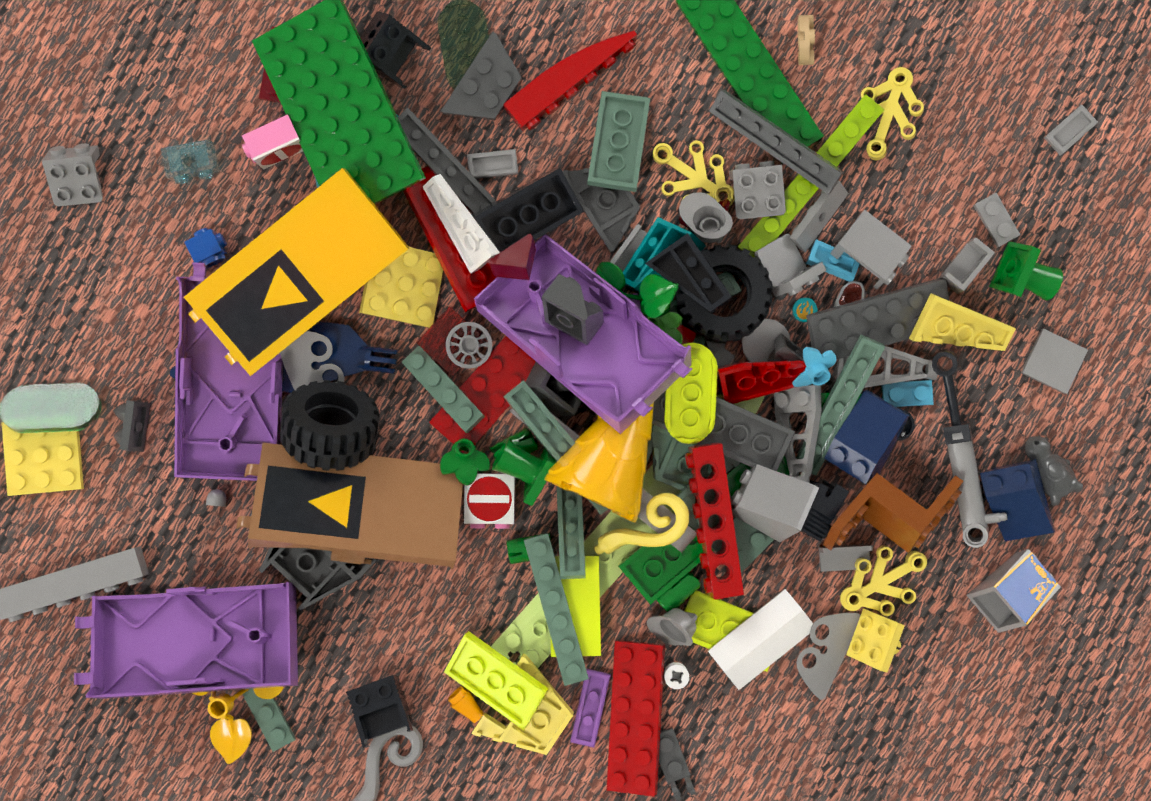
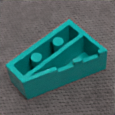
[623,217,706,296]

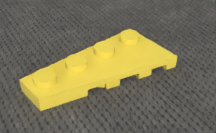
[909,293,1016,351]

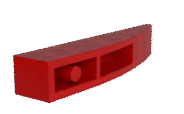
[503,31,637,131]

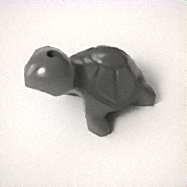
[1025,436,1083,506]

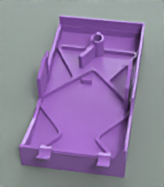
[474,234,693,434]
[174,262,283,481]
[74,582,298,699]

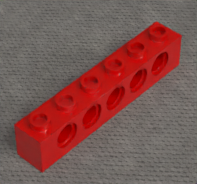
[685,442,744,600]

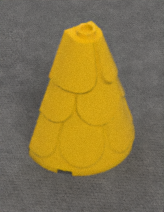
[544,402,654,523]

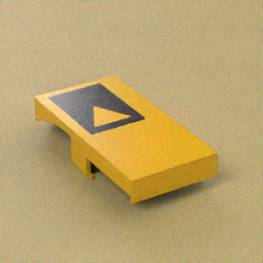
[184,168,409,376]

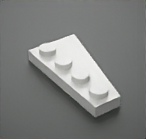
[423,174,500,274]

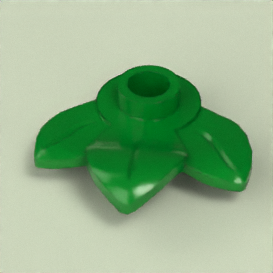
[440,439,490,486]

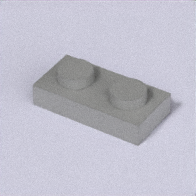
[973,193,1020,248]

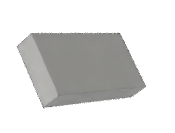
[1044,104,1098,156]
[467,149,518,179]

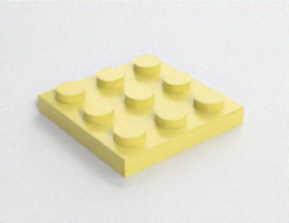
[359,247,443,328]
[2,415,84,496]

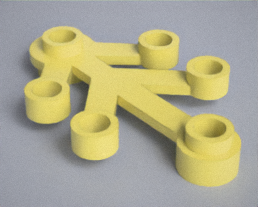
[861,67,924,160]
[653,140,734,206]
[840,545,927,616]

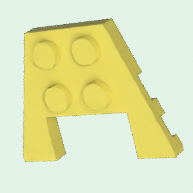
[472,653,574,755]

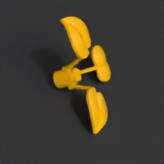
[193,687,284,764]

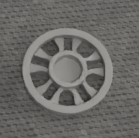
[446,322,492,369]

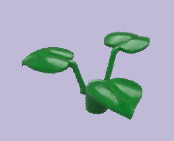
[596,262,679,318]

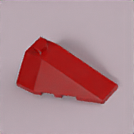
[717,360,806,404]

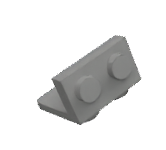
[42,143,103,206]
[729,161,786,219]
[755,234,826,297]

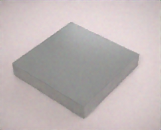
[1021,328,1088,394]

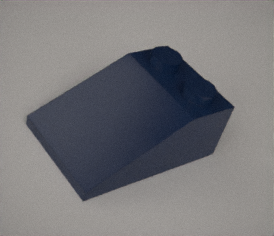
[824,390,909,485]
[980,459,1055,541]

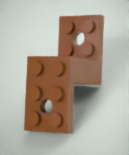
[823,473,964,553]

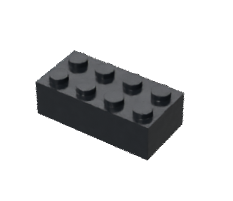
[472,168,584,252]

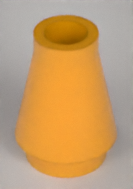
[448,686,484,723]

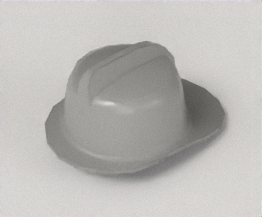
[679,192,733,244]
[647,608,697,646]

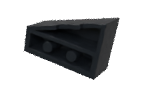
[645,233,733,313]

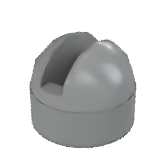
[206,489,227,507]

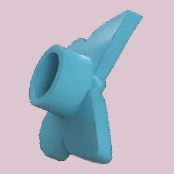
[792,347,837,387]

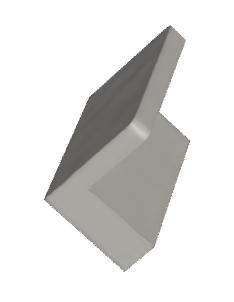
[610,224,647,272]
[818,544,873,572]

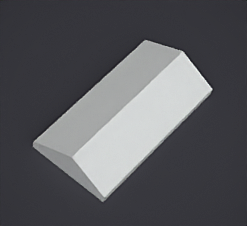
[707,589,813,690]

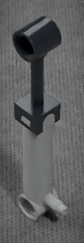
[932,349,1007,548]

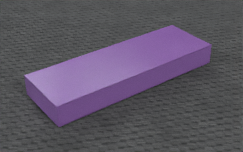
[570,668,611,748]

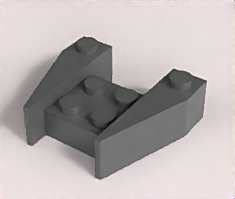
[259,547,379,610]

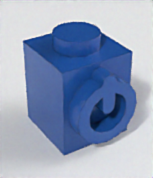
[184,228,227,269]

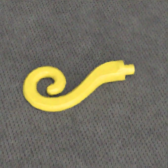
[594,493,689,555]

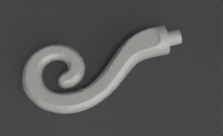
[352,725,423,801]

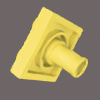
[846,609,905,673]

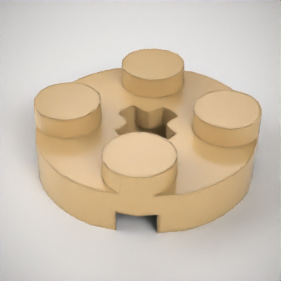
[798,15,815,65]

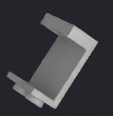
[830,210,911,290]

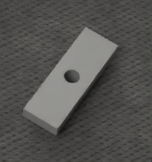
[790,181,849,253]

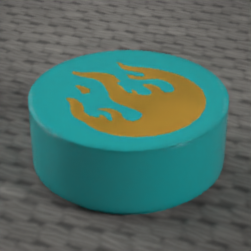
[792,298,818,323]

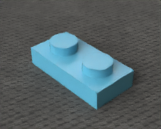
[806,239,860,282]
[881,380,934,407]

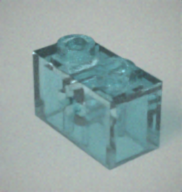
[161,139,220,184]

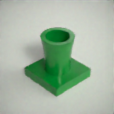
[989,241,1063,301]
[492,439,556,506]

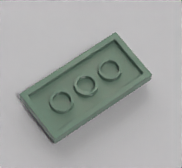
[587,91,650,192]
[676,469,774,573]

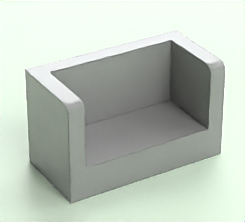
[939,237,995,294]

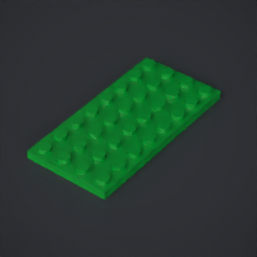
[252,0,426,205]

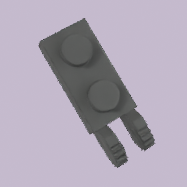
[659,727,696,801]

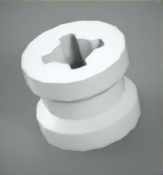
[664,662,689,689]

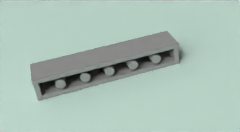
[0,546,149,623]

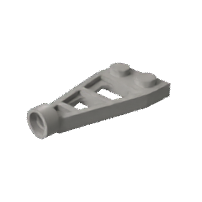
[836,346,938,388]
[774,385,822,483]

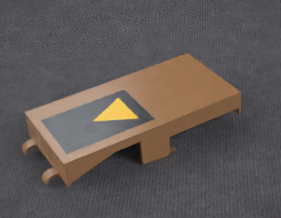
[236,443,463,569]

